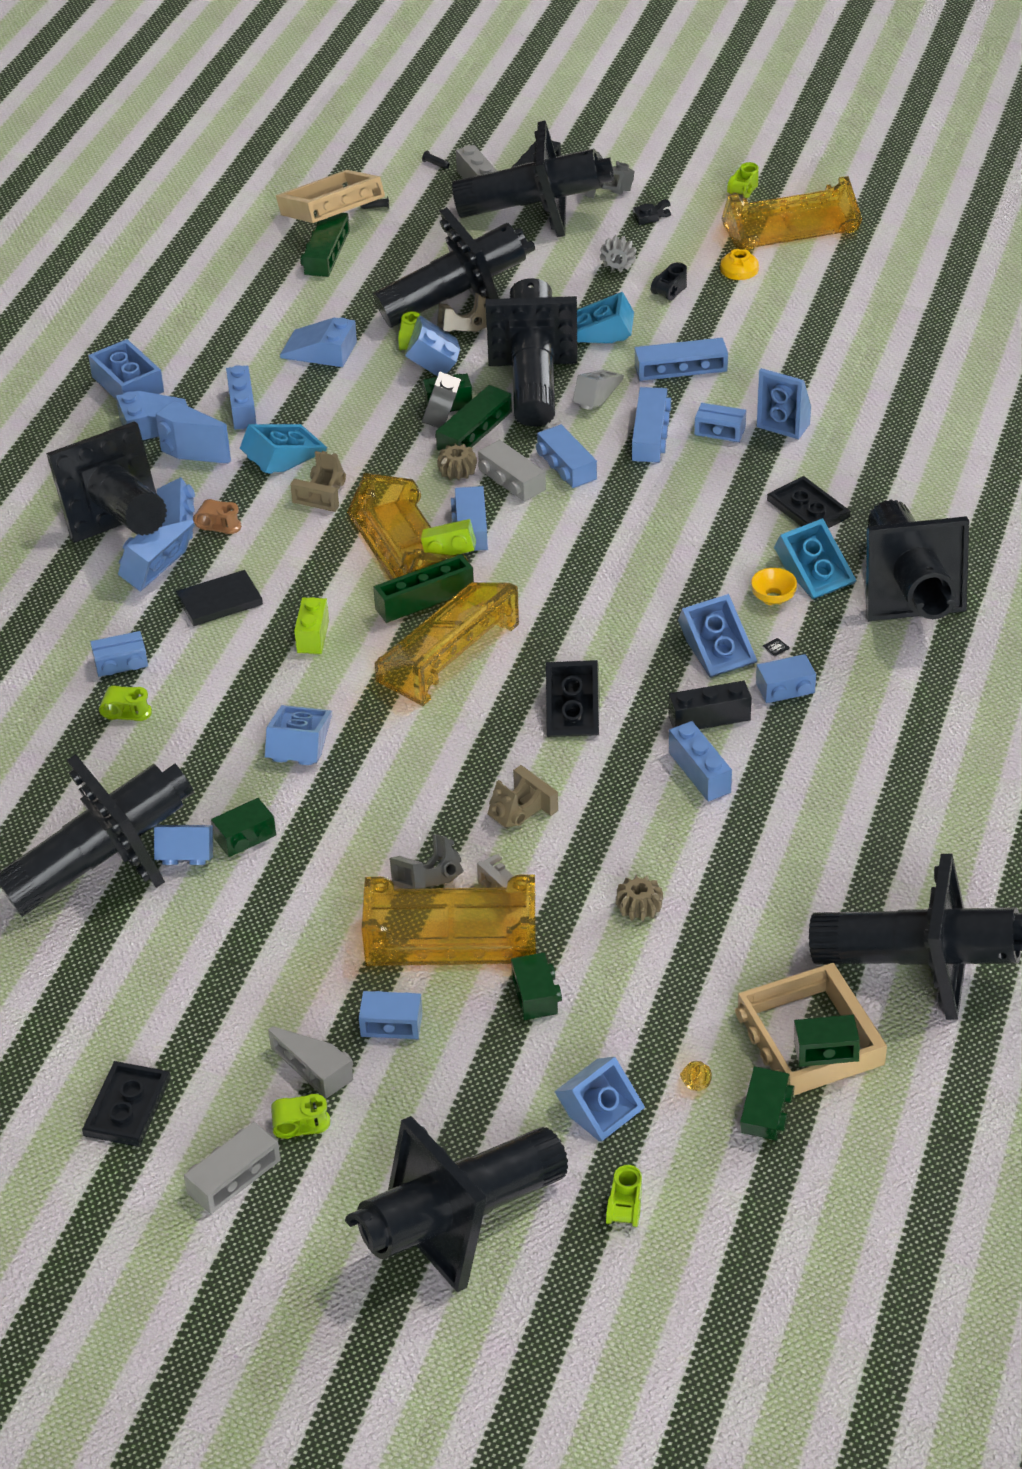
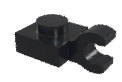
[633,199,671,225]

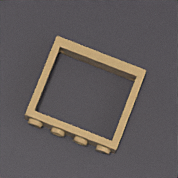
[276,170,385,223]
[735,963,887,1096]

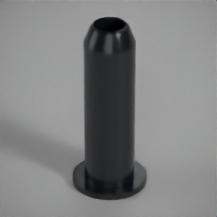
[422,150,450,169]
[360,196,390,209]

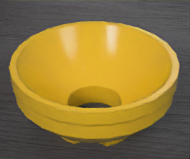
[720,249,759,280]
[751,568,797,605]

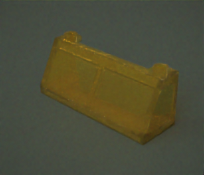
[722,176,862,250]
[347,473,469,580]
[375,582,519,706]
[362,874,536,966]

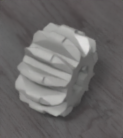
[600,235,636,273]

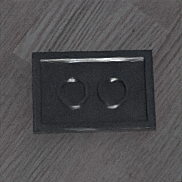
[767,476,851,528]
[176,570,263,626]
[82,1061,171,1147]

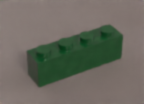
[300,213,350,277]
[435,385,512,451]
[373,554,474,623]

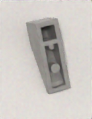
[572,370,624,410]
[268,1026,353,1099]

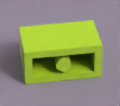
[421,519,476,561]
[294,597,329,654]

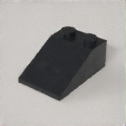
[546,660,600,737]

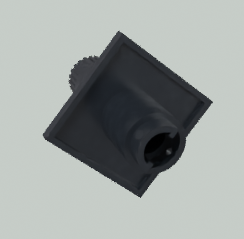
[452,120,614,237]
[373,207,535,328]
[485,278,577,427]
[46,421,167,543]
[866,499,969,622]
[0,754,194,917]
[809,854,1022,1020]
[345,1116,568,1292]

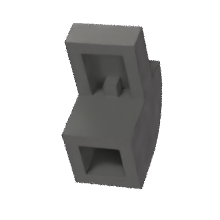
[422,371,461,428]

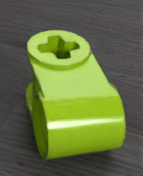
[727,162,759,198]
[398,312,421,350]
[99,686,152,721]
[271,1094,331,1139]
[606,1165,642,1227]

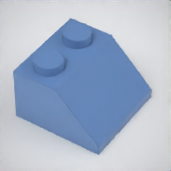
[554,1057,645,1141]

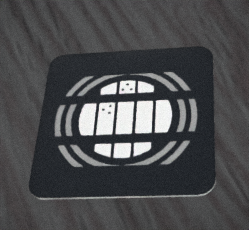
[763,638,790,656]

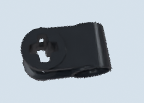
[650,262,687,301]

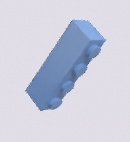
[635,338,728,381]
[632,387,671,462]

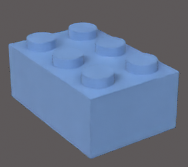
[88,339,164,399]

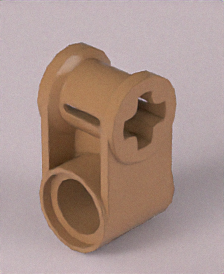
[193,499,242,534]

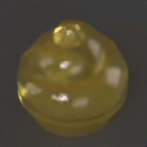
[680,1061,712,1091]

